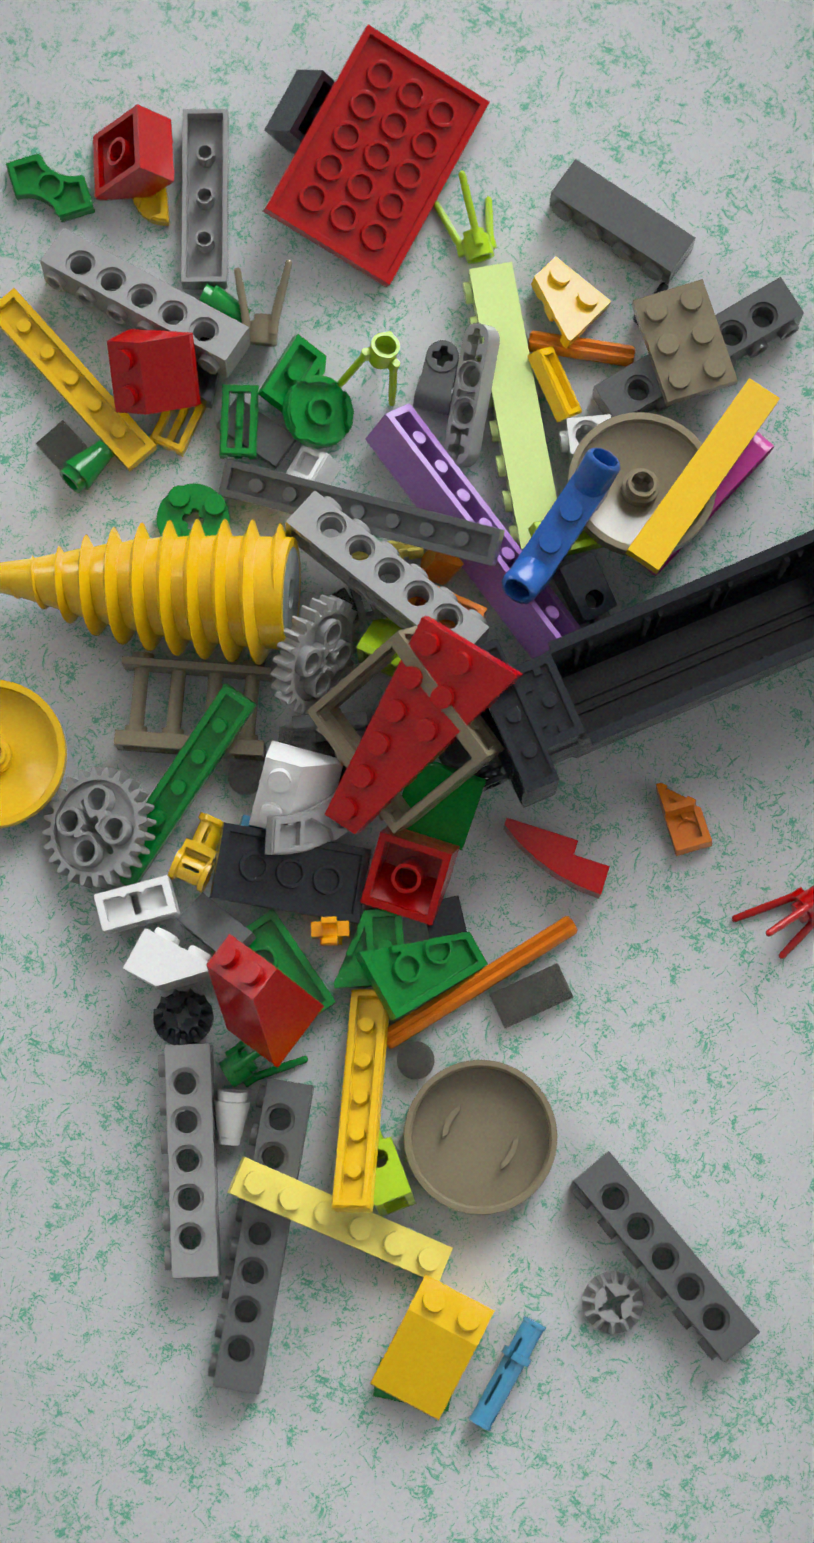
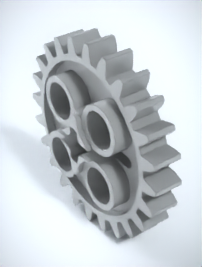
[271,594,360,714]
[42,766,156,889]

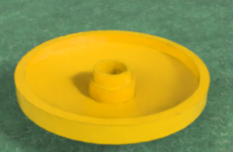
[0,680,67,829]

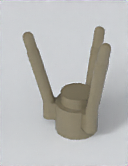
[234,260,292,347]

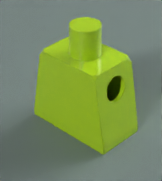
[374,1130,416,1217]

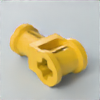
[168,812,224,893]

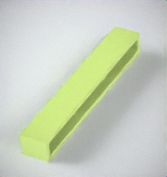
[463,262,557,551]

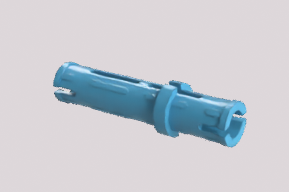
[468,1316,546,1431]

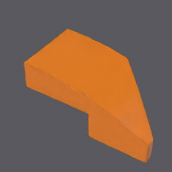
[656,783,712,856]

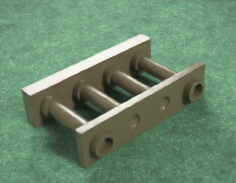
[114,651,273,761]

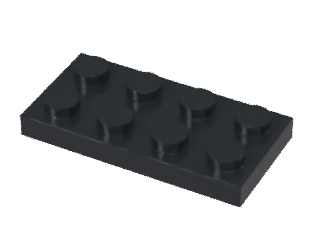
[209,822,371,924]

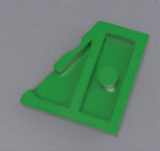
[334,909,404,989]

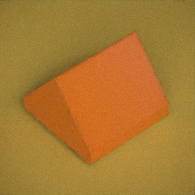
[420,550,464,585]

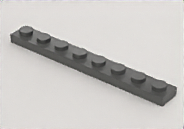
[218,459,505,566]

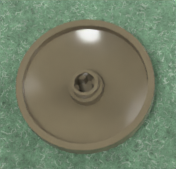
[567,412,716,557]

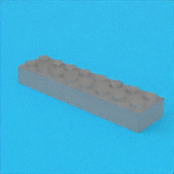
[181,109,229,289]

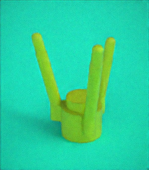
[433,170,497,264]
[337,331,400,406]

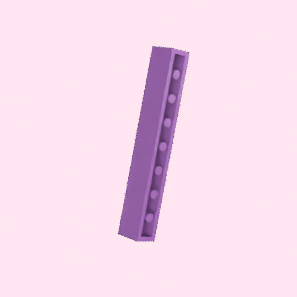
[365,403,581,659]

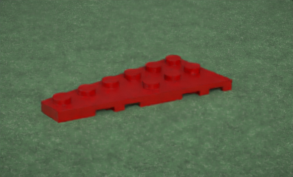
[324,616,523,834]

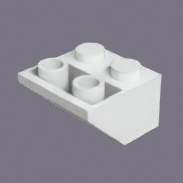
[123,926,211,992]

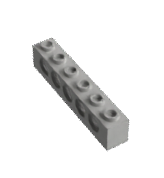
[40,228,251,378]
[285,491,489,646]
[158,1043,221,1278]

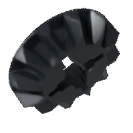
[153,988,214,1045]

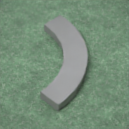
[265,711,375,855]

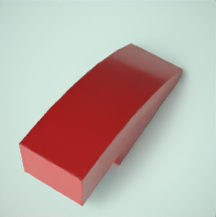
[503,817,610,899]

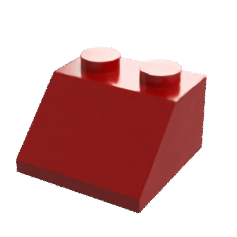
[93,104,174,201]
[107,329,201,415]
[360,825,460,926]

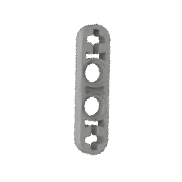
[443,323,500,467]

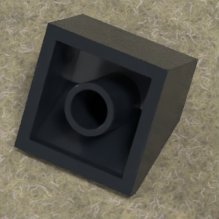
[264,70,335,154]

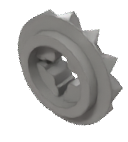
[582,1271,644,1334]

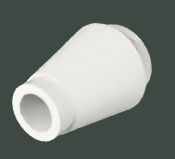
[213,1089,251,1146]

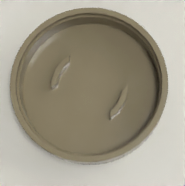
[404,1060,557,1215]

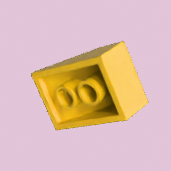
[370,1275,494,1420]

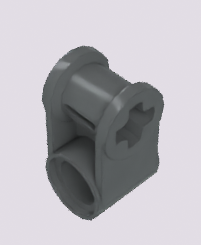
[413,340,459,416]

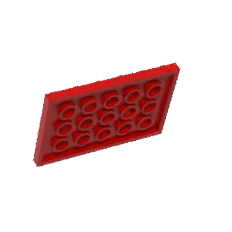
[262,24,490,288]

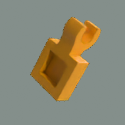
[311,916,350,946]

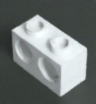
[94,875,180,935]

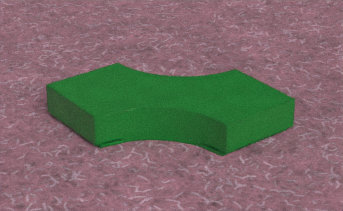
[5,153,96,223]

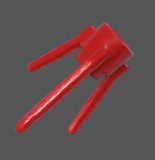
[732,885,814,959]

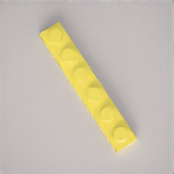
[227,1157,453,1281]

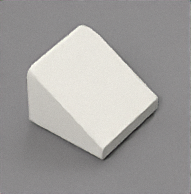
[286,444,340,485]

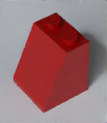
[206,934,324,1068]

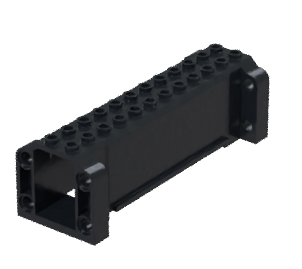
[478,529,814,808]

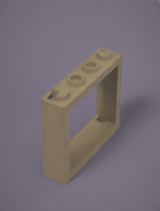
[307,626,504,834]

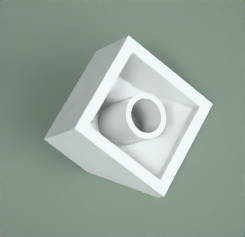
[249,740,343,829]

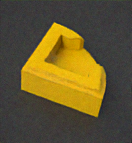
[132,188,170,226]

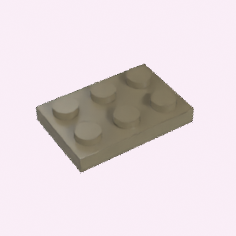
[632,279,738,406]

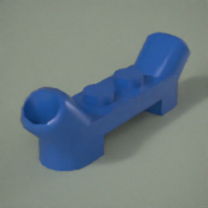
[501,447,621,605]

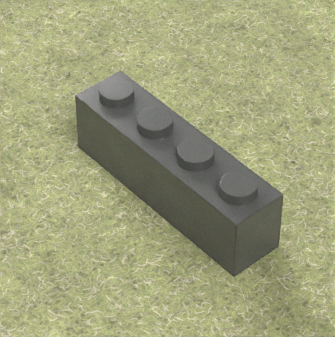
[549,159,696,284]

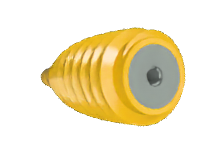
[0,518,301,665]

